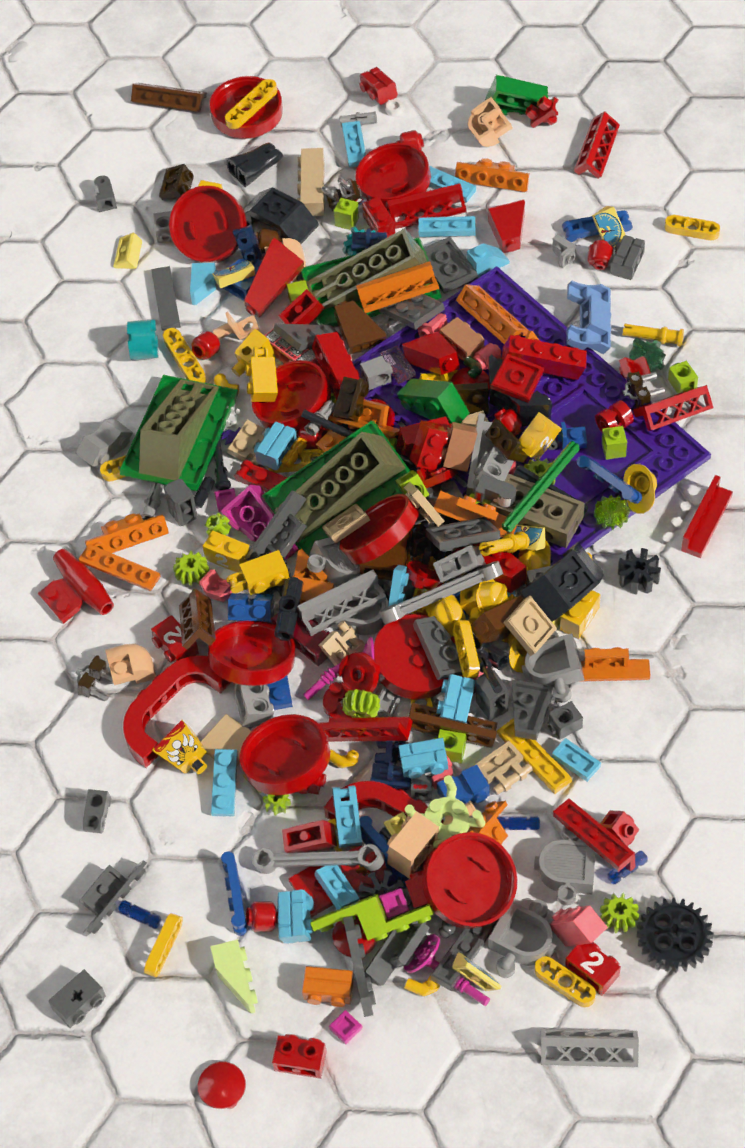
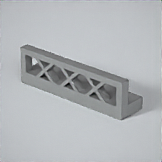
[466,413,495,497]
[297,570,386,636]
[541,1029,639,1067]

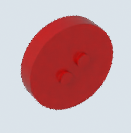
[210,76,283,138]
[356,143,431,209]
[169,185,246,263]
[252,360,331,431]
[339,494,418,564]
[374,614,456,699]
[208,621,295,686]
[240,714,330,795]
[422,832,517,929]

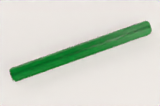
[502,441,579,533]

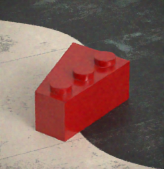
[452,540,526,593]

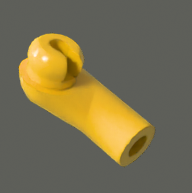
[214,373,240,394]
[329,749,359,768]
[405,975,440,997]

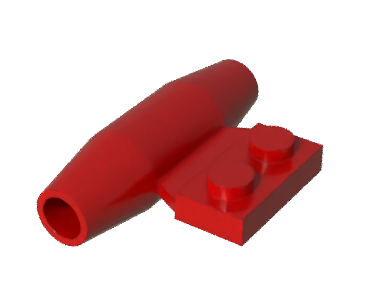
[38,549,114,624]

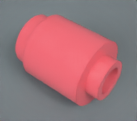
[472,343,501,370]

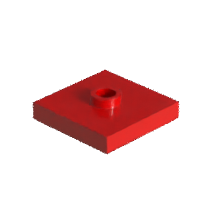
[491,354,545,403]
[288,866,334,917]

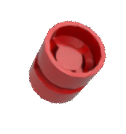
[595,400,634,432]

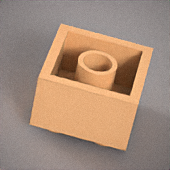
[387,811,439,879]

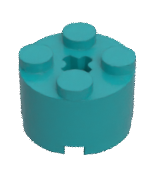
[127,319,159,360]

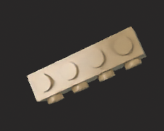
[297,148,324,216]

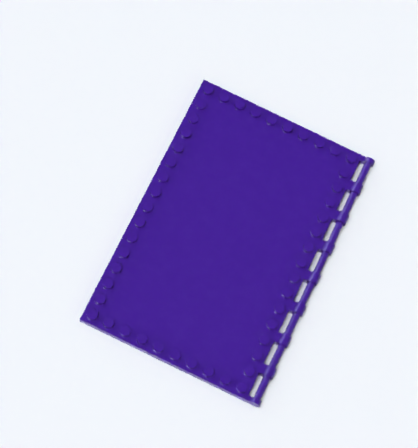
[352,266,711,566]

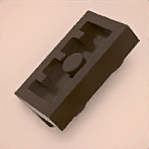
[159,164,194,200]
[333,377,369,422]
[454,383,489,415]
[485,419,528,462]

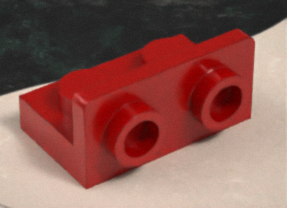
[417,467,458,489]

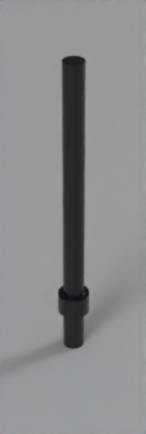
[301,409,414,468]

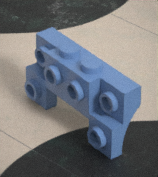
[566,280,611,354]

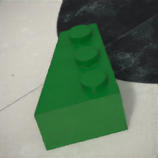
[485,74,548,115]
[397,379,470,424]

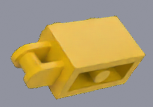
[245,346,278,402]
[226,550,289,595]

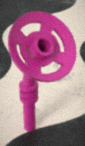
[303,637,374,700]
[404,934,490,1006]

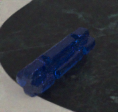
[497,816,540,830]
[607,851,648,885]
[118,900,162,929]

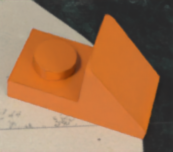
[294,549,328,582]

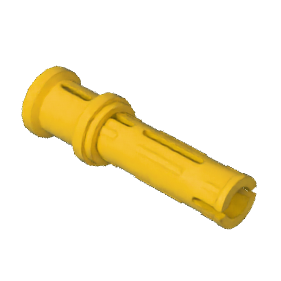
[623,323,684,347]
[479,531,529,556]

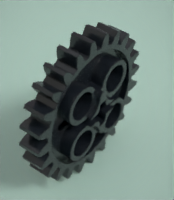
[636,897,714,973]

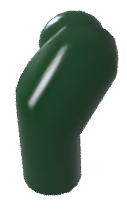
[463,356,482,379]

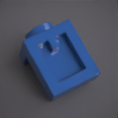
[557,422,587,449]
[267,676,293,710]

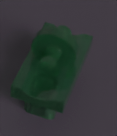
[629,337,666,372]

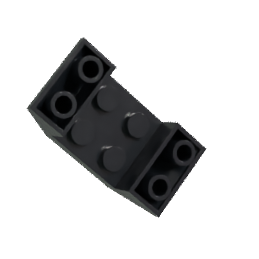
[243,187,319,244]
[489,355,552,426]
[519,542,604,622]

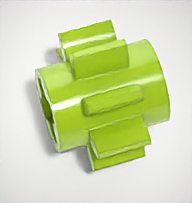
[205,513,231,536]
[263,794,291,816]

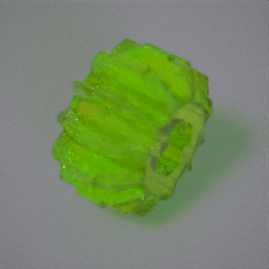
[594,494,630,530]

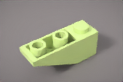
[210,939,258,1013]

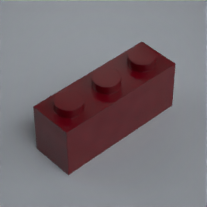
[272,608,330,667]

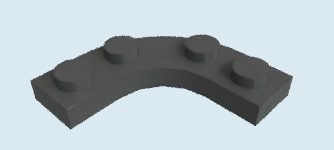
[343,916,376,1017]

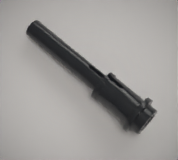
[214,439,231,491]
[476,648,502,693]

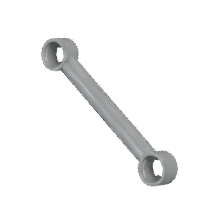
[379,561,503,624]
[252,844,384,874]

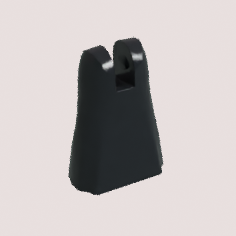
[226,142,283,187]

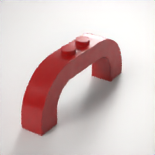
[123,656,232,768]
[324,781,444,871]

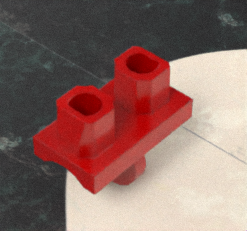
[525,96,559,128]

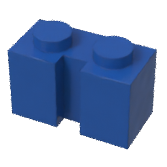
[228,593,274,621]
[437,764,490,804]

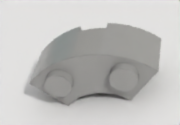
[75,419,133,466]

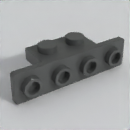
[245,491,307,561]
[79,860,147,936]
[364,901,430,986]

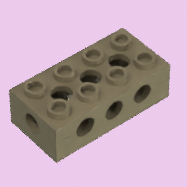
[490,474,584,548]

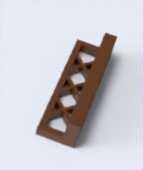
[131,83,207,112]
[179,588,216,650]
[409,702,498,748]

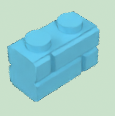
[254,422,297,470]
[436,674,476,723]
[399,738,448,778]
[278,890,314,944]

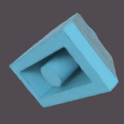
[467,243,510,278]
[190,263,219,305]

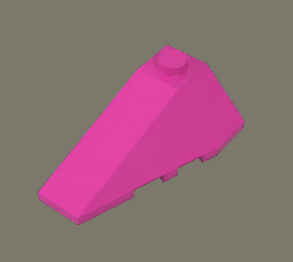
[221,485,299,560]

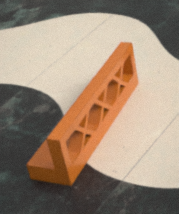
[356,261,439,313]
[456,284,529,344]

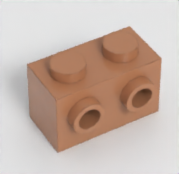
[440,317,485,362]
[441,422,478,472]

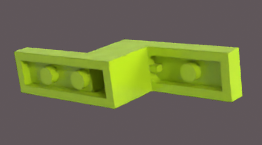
[310,894,434,942]

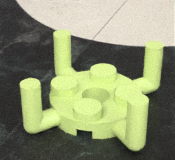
[405,775,485,848]

